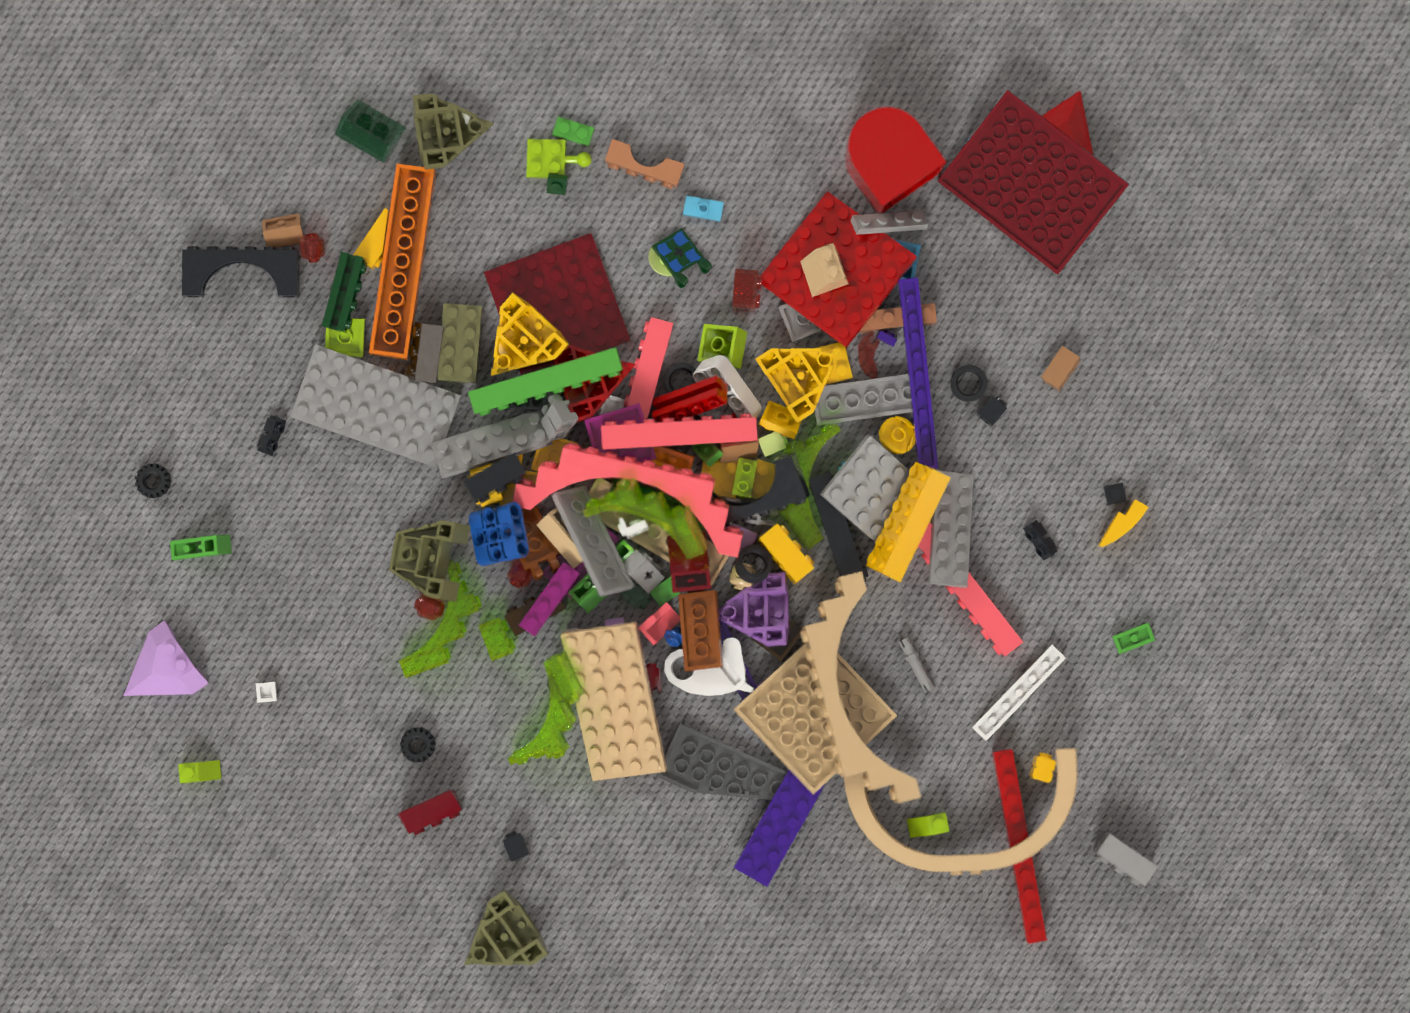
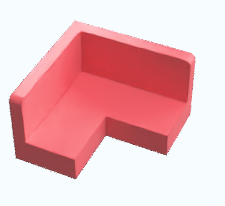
[638,602,680,645]

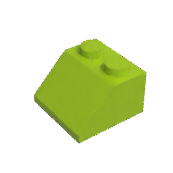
[697,324,748,369]

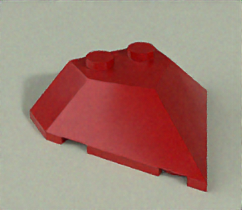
[1042,90,1093,155]
[553,345,636,423]

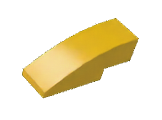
[1098,499,1148,547]

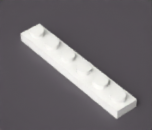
[972,645,1066,741]

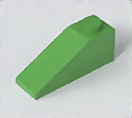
[170,535,232,560]

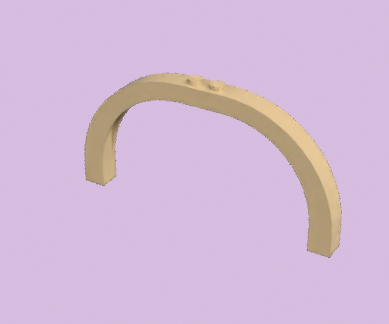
[844,748,1078,875]

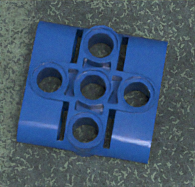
[469,502,529,566]

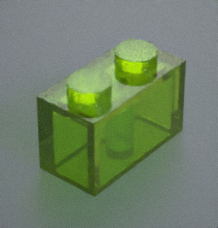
[478,617,516,661]

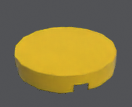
[879,416,915,454]

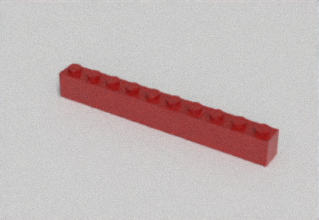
[992,749,1047,944]

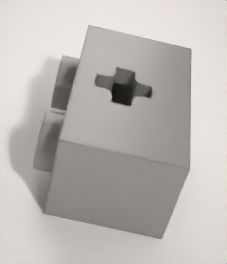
[623,549,665,594]

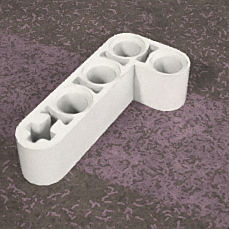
[693,355,762,418]

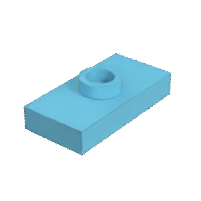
[683,196,724,222]

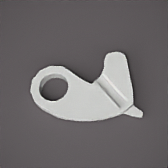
[664,638,754,696]

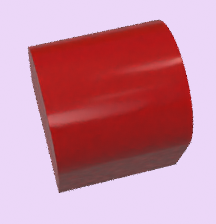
[845,107,946,214]

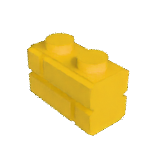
[1029,752,1056,783]

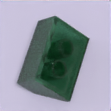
[334,99,407,163]

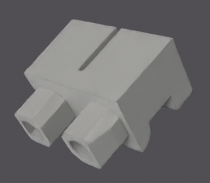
[541,394,579,441]

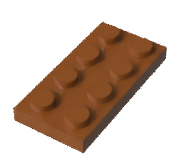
[678,590,723,671]

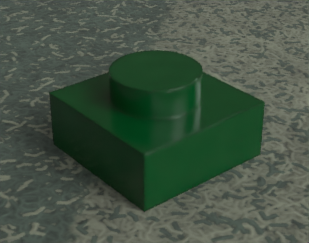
[547,173,568,195]

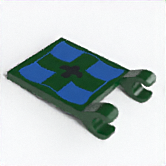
[652,228,712,289]

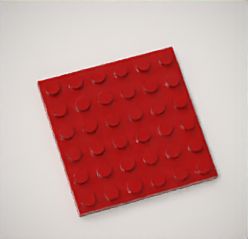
[757,191,917,348]

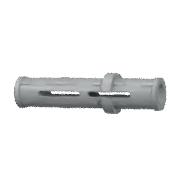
[898,636,935,693]

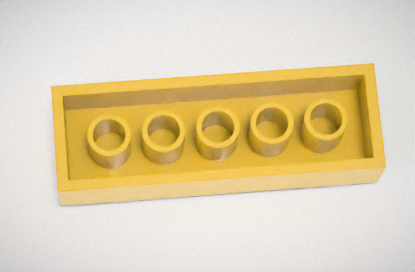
[865,462,950,582]

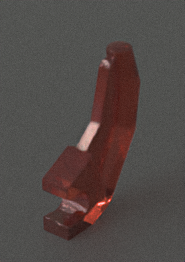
[858,332,880,379]

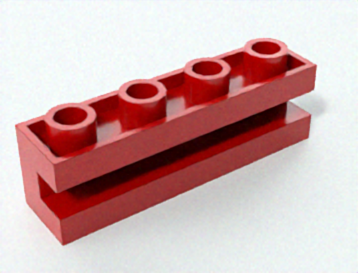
[652,375,727,423]

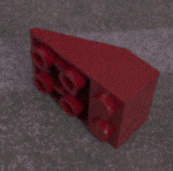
[667,532,711,593]

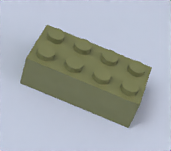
[437,303,483,384]

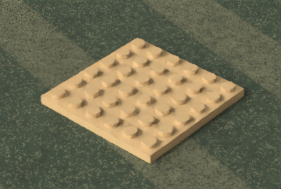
[734,643,897,795]

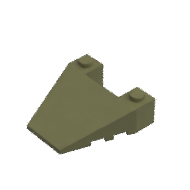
[389,520,471,602]

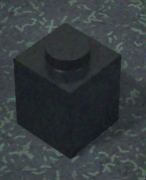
[977,396,1007,427]
[502,831,530,862]

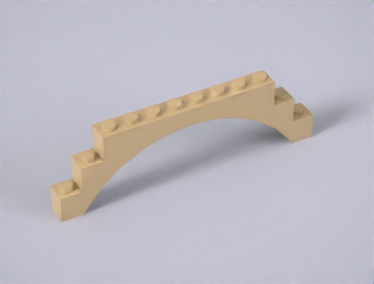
[801,572,921,803]

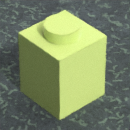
[758,432,788,458]

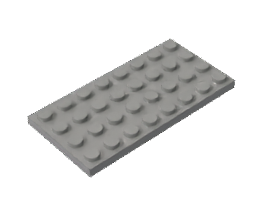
[290,344,461,467]

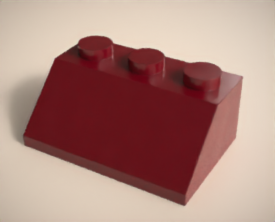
[398,789,463,835]

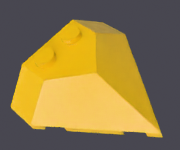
[491,293,569,376]
[755,348,840,423]

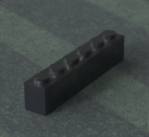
[808,472,869,582]

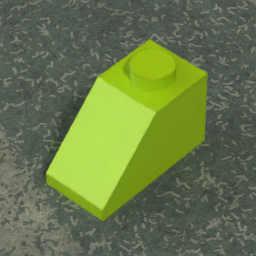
[178,760,221,783]
[906,812,949,838]

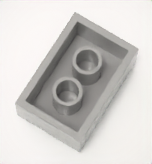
[1093,832,1158,887]

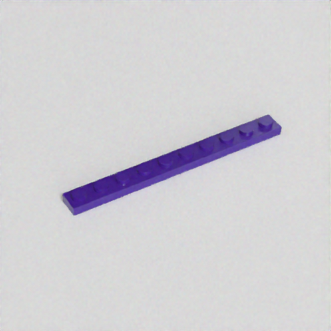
[898,277,938,469]

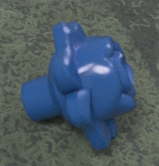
[664,627,682,647]

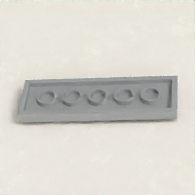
[815,374,912,426]
[431,410,553,479]
[928,470,974,588]
[552,486,634,597]

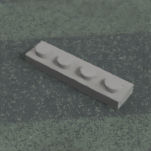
[851,211,929,235]

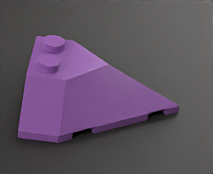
[719,572,790,646]

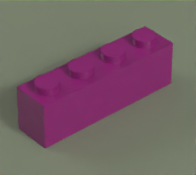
[519,563,580,637]

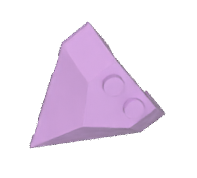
[123,620,208,696]

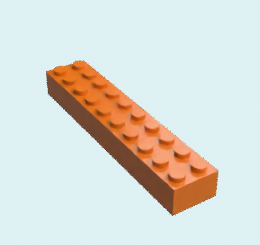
[369,164,436,360]

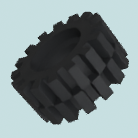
[135,463,171,498]
[400,728,436,762]

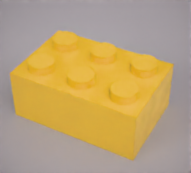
[757,524,814,585]

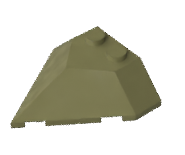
[413,93,494,170]
[464,890,549,965]

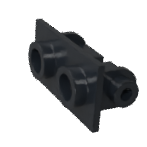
[257,415,286,456]
[1023,520,1057,560]

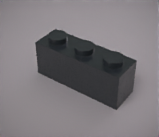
[464,452,526,504]

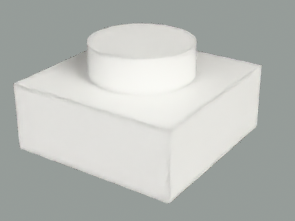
[256,682,277,703]

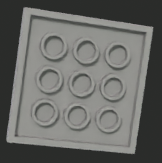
[820,435,909,542]

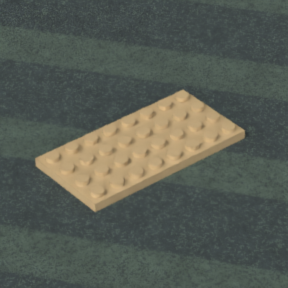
[561,622,667,781]

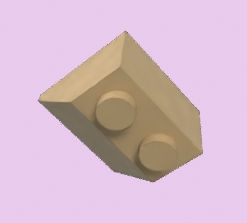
[800,243,849,297]

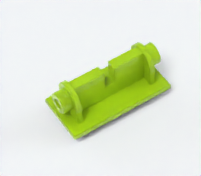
[732,458,758,499]

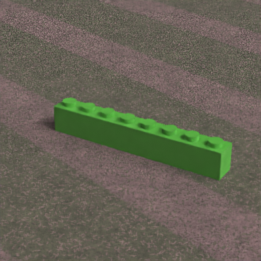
[468,347,623,416]

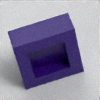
[877,330,897,347]

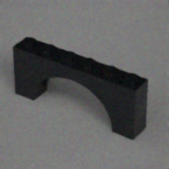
[182,246,299,297]
[693,451,810,533]

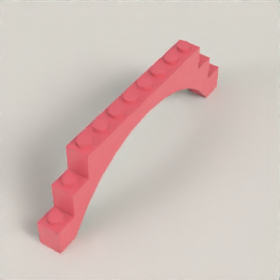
[513,443,744,557]

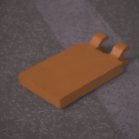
[519,506,561,581]

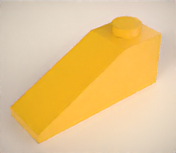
[353,208,389,270]

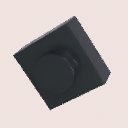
[1103,483,1127,505]

